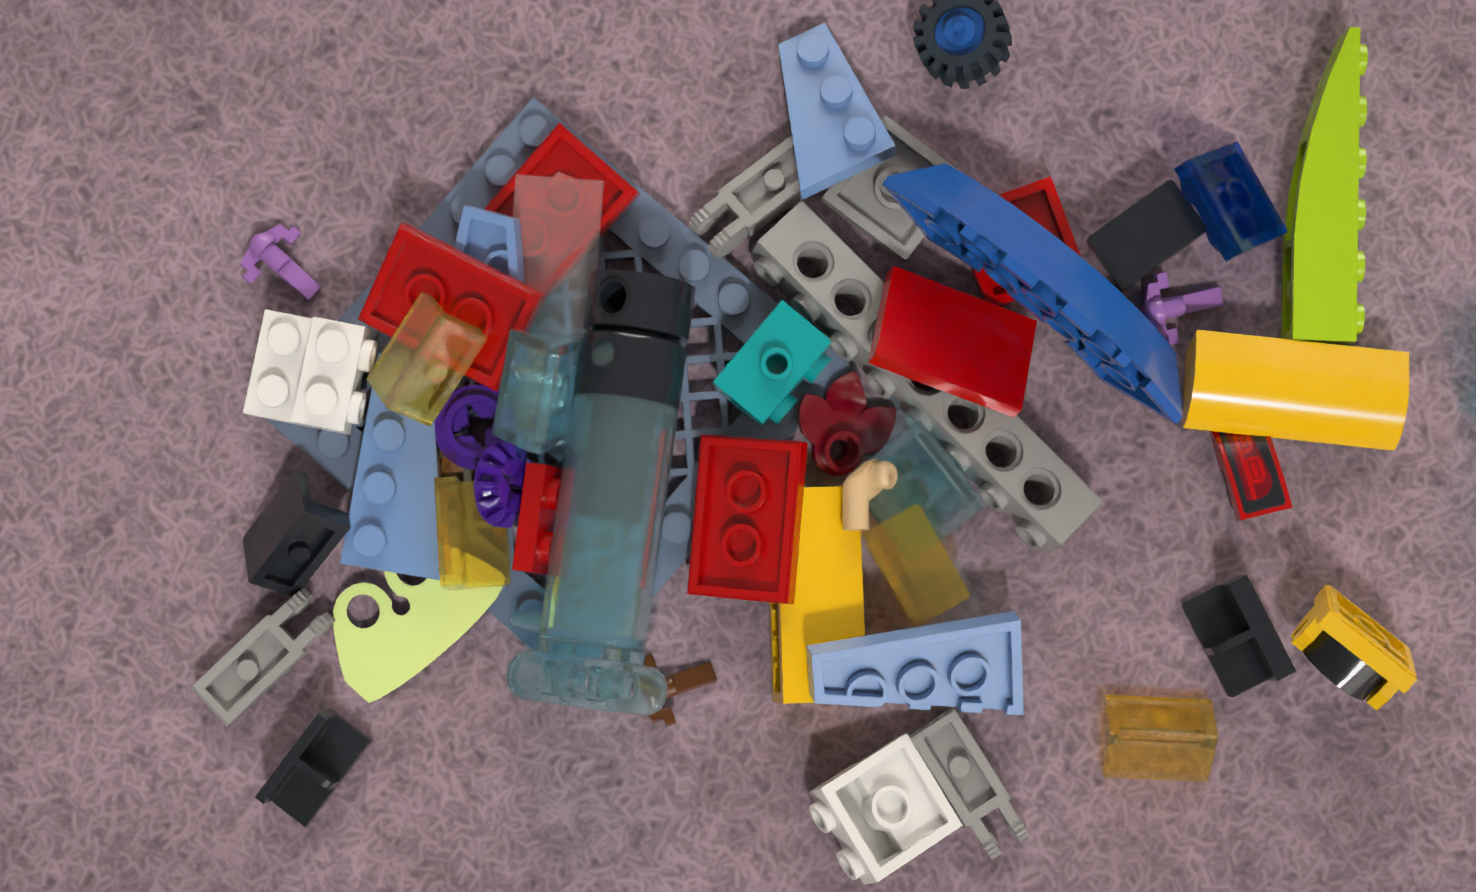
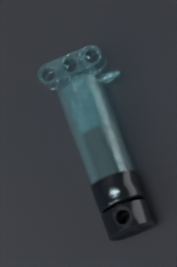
[507,270,696,716]

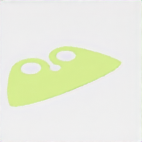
[333,545,506,703]

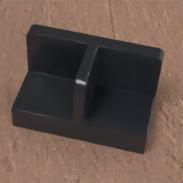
[1086,180,1209,293]
[243,470,351,596]
[1182,575,1297,697]
[255,709,373,827]

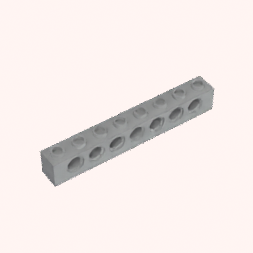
[749,200,1103,555]

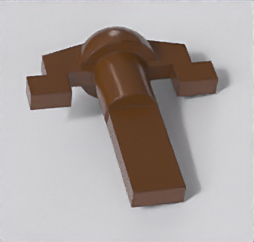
[633,654,717,727]

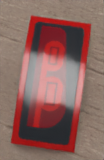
[1209,431,1293,521]

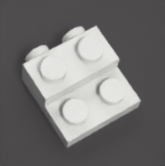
[243,309,377,435]
[808,733,963,885]

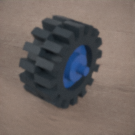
[913,0,1012,89]

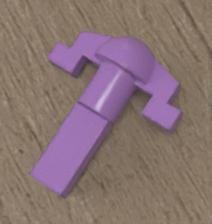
[240,224,321,302]
[1141,271,1223,345]

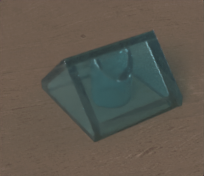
[492,329,581,455]
[869,420,987,563]

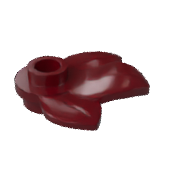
[797,371,896,476]

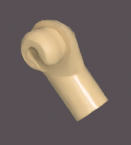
[842,459,898,531]

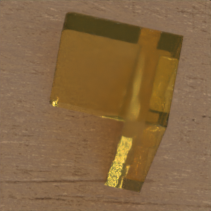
[367,292,487,427]
[434,476,511,591]
[861,504,970,628]
[1102,694,1218,782]

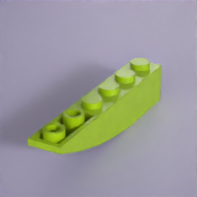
[1281,27,1368,346]

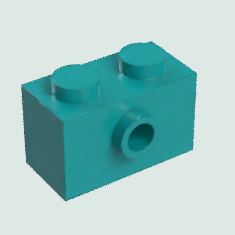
[713,300,832,428]

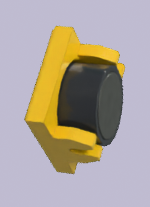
[1290,585,1417,711]

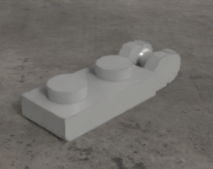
[688,135,801,258]
[191,588,335,727]
[908,707,1030,860]

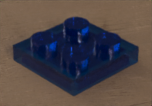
[1174,141,1288,262]

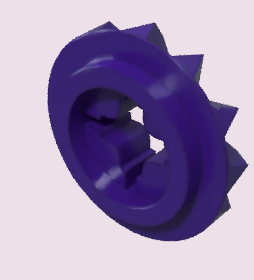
[435,385,520,470]
[474,441,534,528]

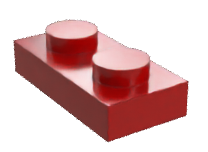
[512,462,570,576]

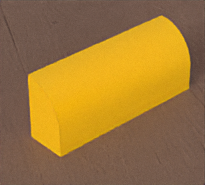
[1183,330,1409,451]
[769,486,865,704]

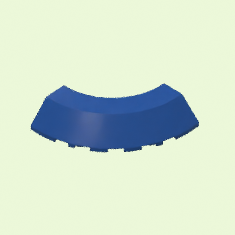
[882,163,1183,424]

